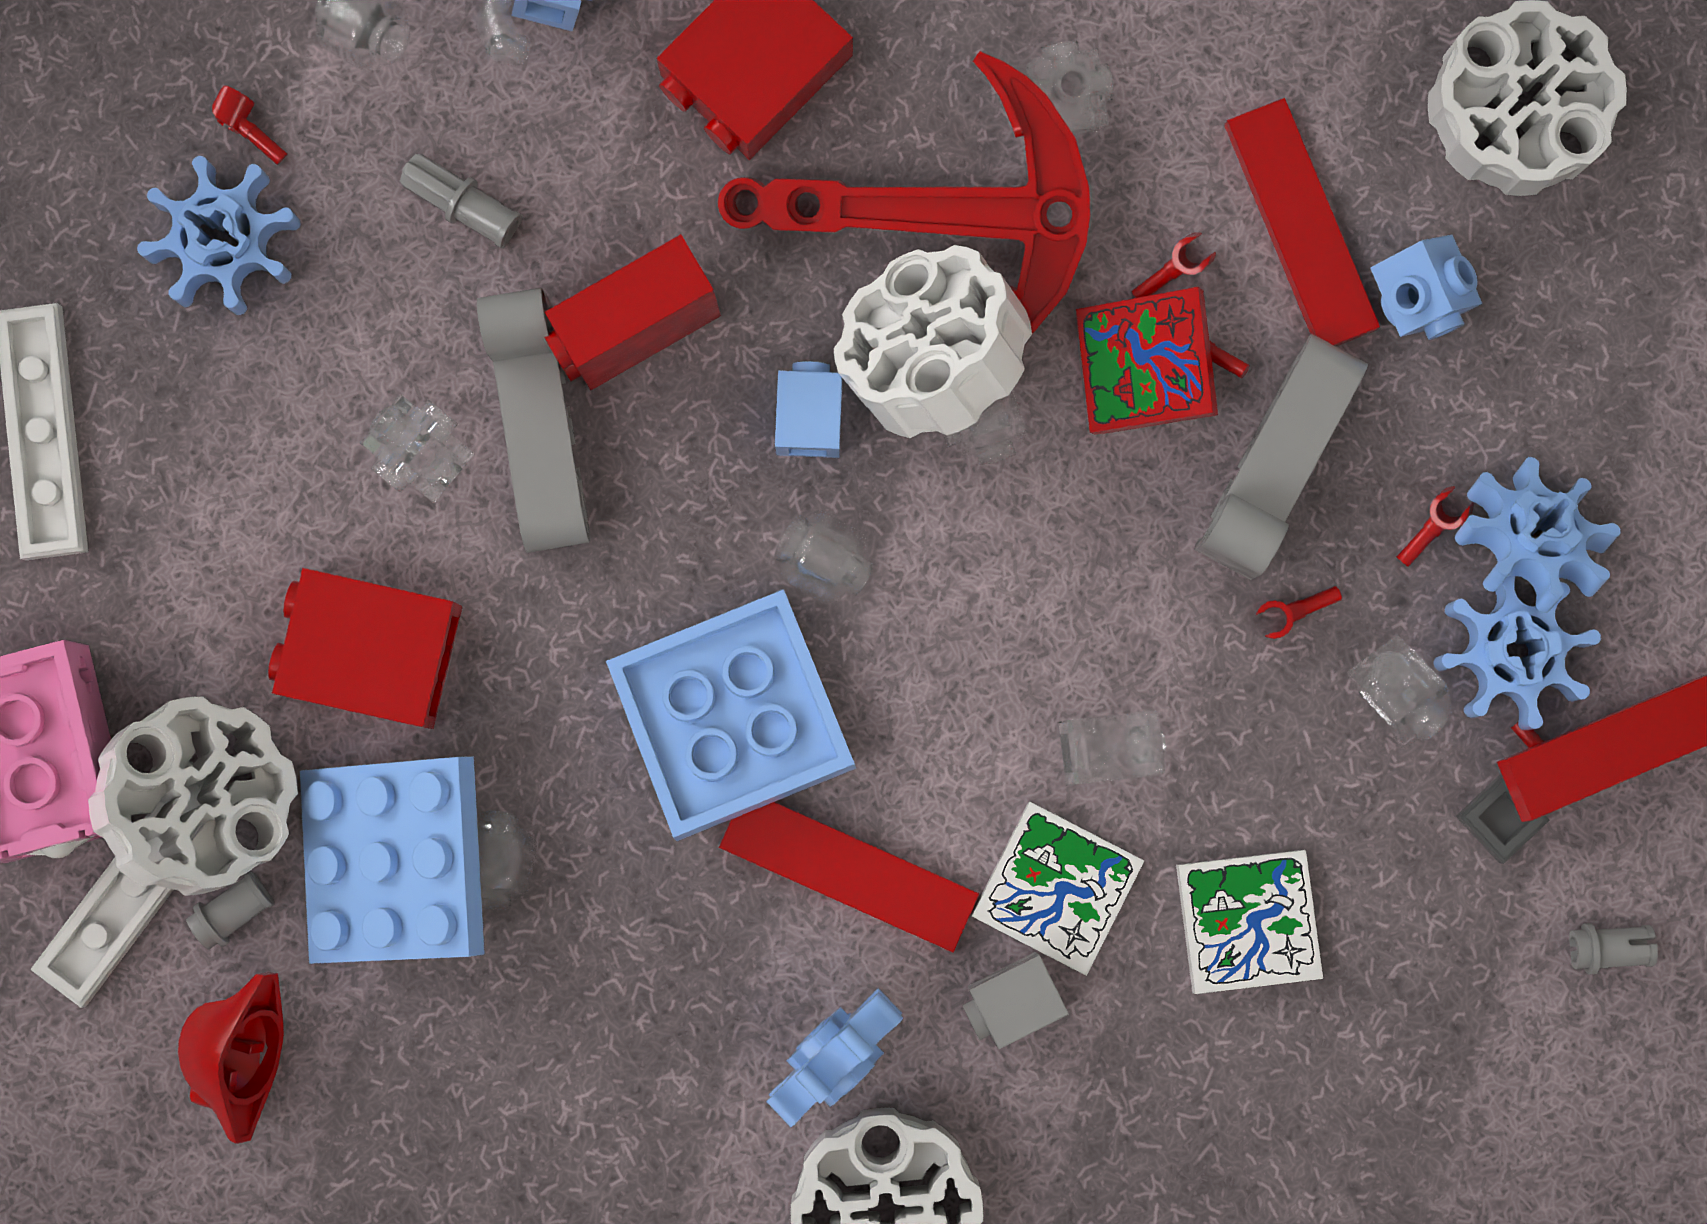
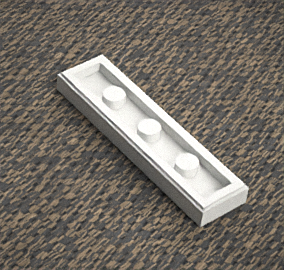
[0,303,88,561]
[30,761,228,1008]

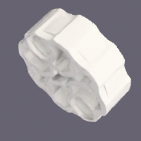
[1428,0,1627,196]
[834,245,1032,438]
[88,696,298,896]
[791,1108,983,1224]

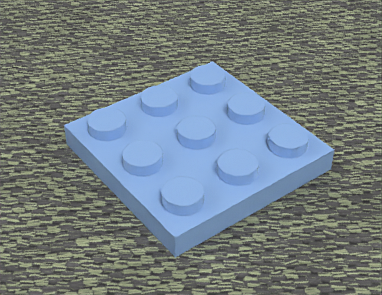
[606,589,856,841]
[300,757,484,964]

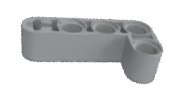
[477,287,591,553]
[1194,334,1368,580]

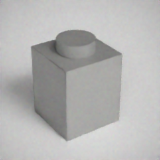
[962,952,1069,1049]

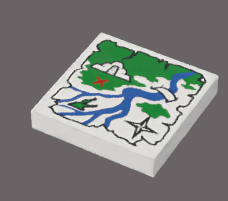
[971,802,1144,976]
[1176,850,1323,994]

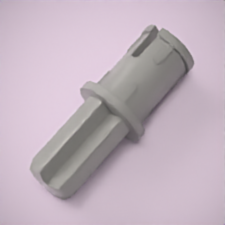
[400,154,523,249]

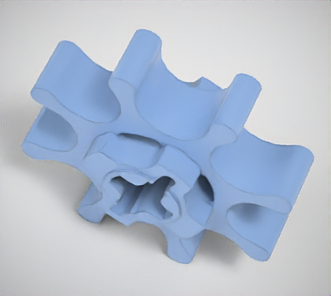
[137,156,301,315]
[1455,457,1621,613]
[1434,575,1601,730]
[766,988,903,1128]

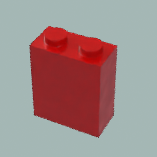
[656,0,853,160]
[544,234,721,390]
[268,568,463,729]

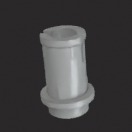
[186,872,275,950]
[1569,923,1658,975]

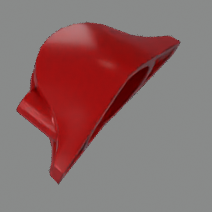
[178,972,284,1144]

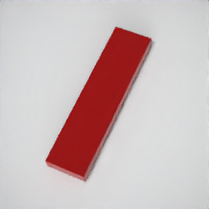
[1224,98,1380,346]
[1497,674,1707,822]
[719,802,979,953]

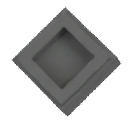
[1456,774,1550,864]

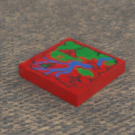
[1076,287,1218,435]

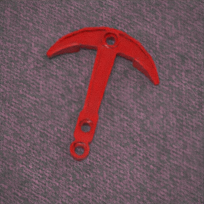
[718,51,1091,334]

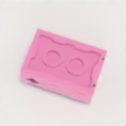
[0,640,111,863]

